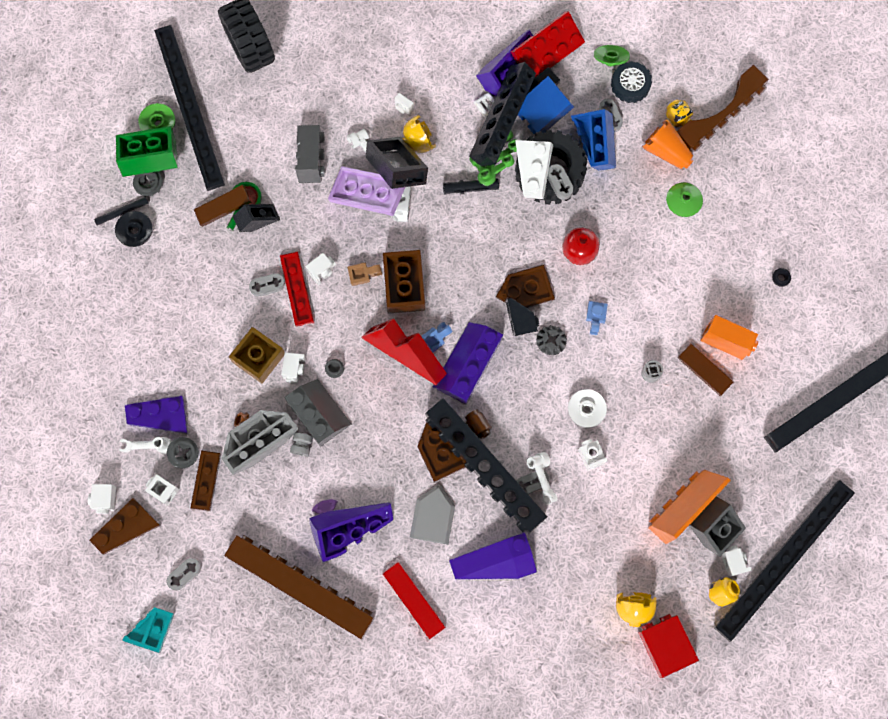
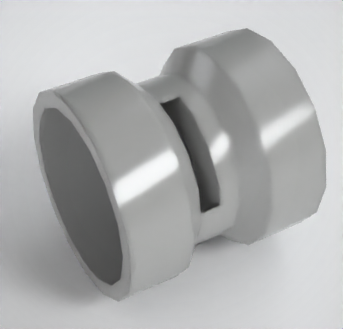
[641,360,663,383]
[290,433,313,457]

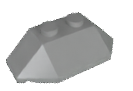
[221,410,298,475]

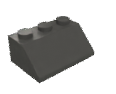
[284,379,352,447]

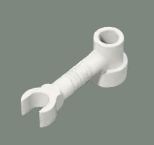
[347,129,369,152]
[119,437,172,454]
[527,452,557,505]

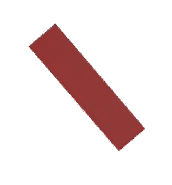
[280,251,314,327]
[383,562,446,640]

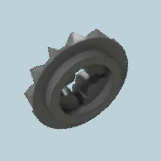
[133,171,163,197]
[536,325,567,355]
[166,437,199,469]

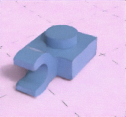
[586,301,608,335]
[421,322,452,352]

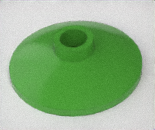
[594,45,630,66]
[138,103,175,131]
[666,182,703,217]

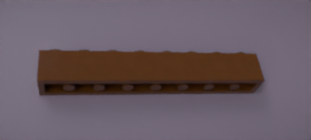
[224,535,375,640]

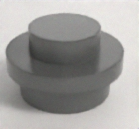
[325,359,344,378]

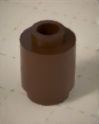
[465,409,492,439]

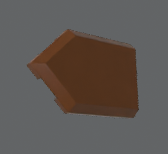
[495,265,555,308]
[417,422,466,482]

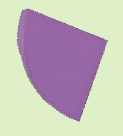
[311,499,338,514]

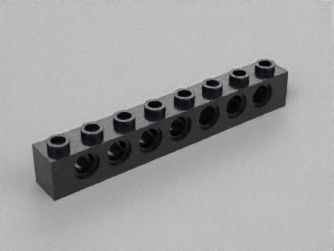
[425,398,548,534]

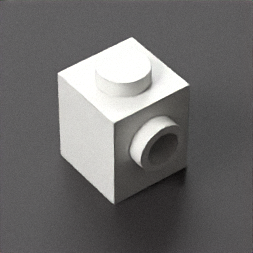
[88,484,116,514]

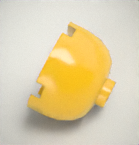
[402,115,436,153]
[616,592,657,627]

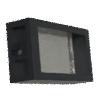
[366,137,428,189]

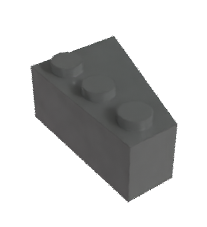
[295,125,325,183]

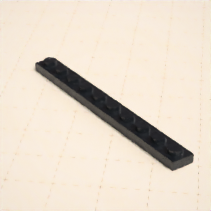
[154,25,225,191]
[714,480,855,642]

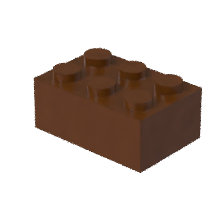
[383,250,425,314]

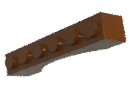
[677,65,769,152]

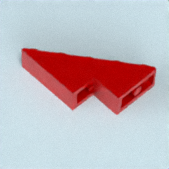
[361,318,447,385]

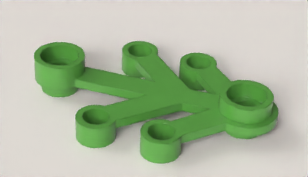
[470,131,517,186]

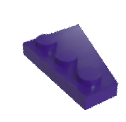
[125,396,188,434]

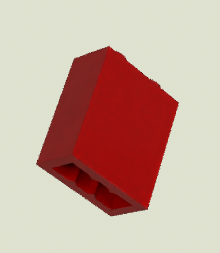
[638,613,699,678]

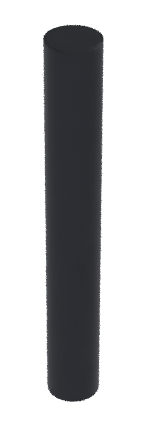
[94,197,149,226]

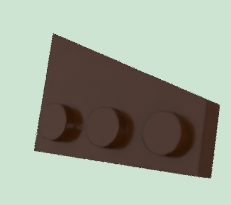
[89,498,161,555]

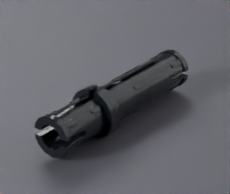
[443,178,499,195]

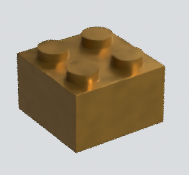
[228,327,285,384]

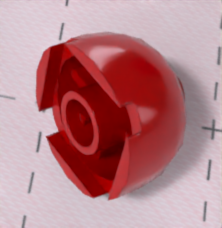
[562,227,600,265]

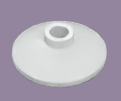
[568,389,607,428]

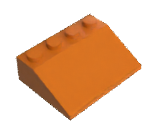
[648,470,731,544]

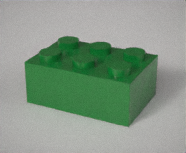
[116,126,178,177]

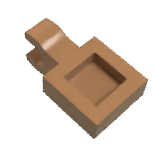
[347,262,382,286]

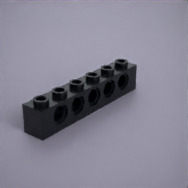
[469,62,536,167]

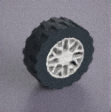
[611,61,652,103]

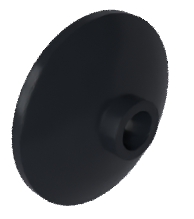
[115,211,153,247]

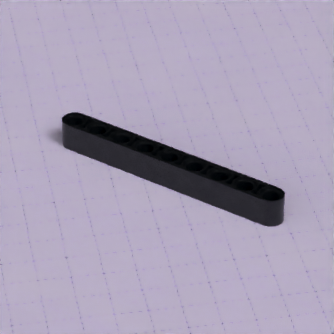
[763,352,888,453]

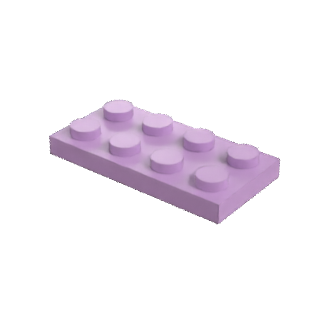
[328,166,405,216]

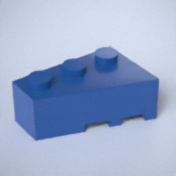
[571,109,616,171]

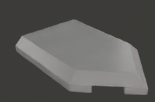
[410,483,455,545]

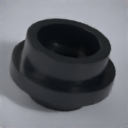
[772,268,791,287]

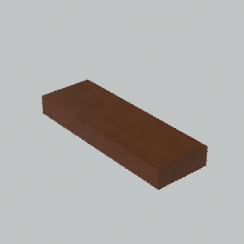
[193,185,252,227]
[678,344,734,397]
[190,450,221,512]

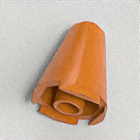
[642,119,694,169]

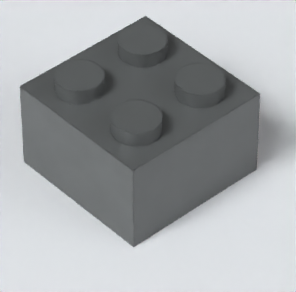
[689,496,746,557]

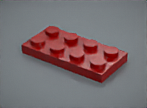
[511,11,585,77]

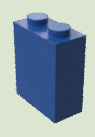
[518,76,574,134]

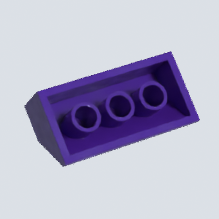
[433,322,503,405]

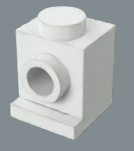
[305,253,336,285]
[281,352,306,383]
[578,439,607,471]
[145,474,179,506]
[721,545,752,577]

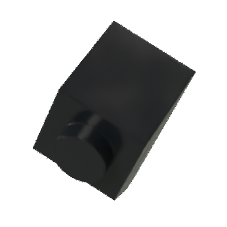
[233,204,280,232]
[505,298,539,336]

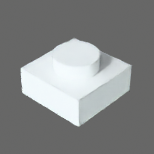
[395,93,414,115]

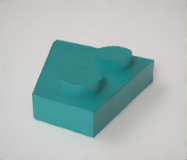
[122,607,174,653]

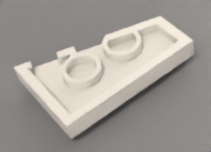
[515,140,553,199]

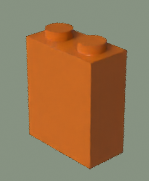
[700,315,759,360]

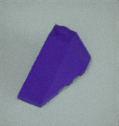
[476,30,533,96]
[309,502,393,562]
[449,533,537,579]

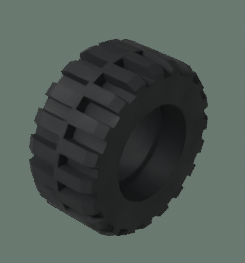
[218,0,275,73]
[515,130,588,205]

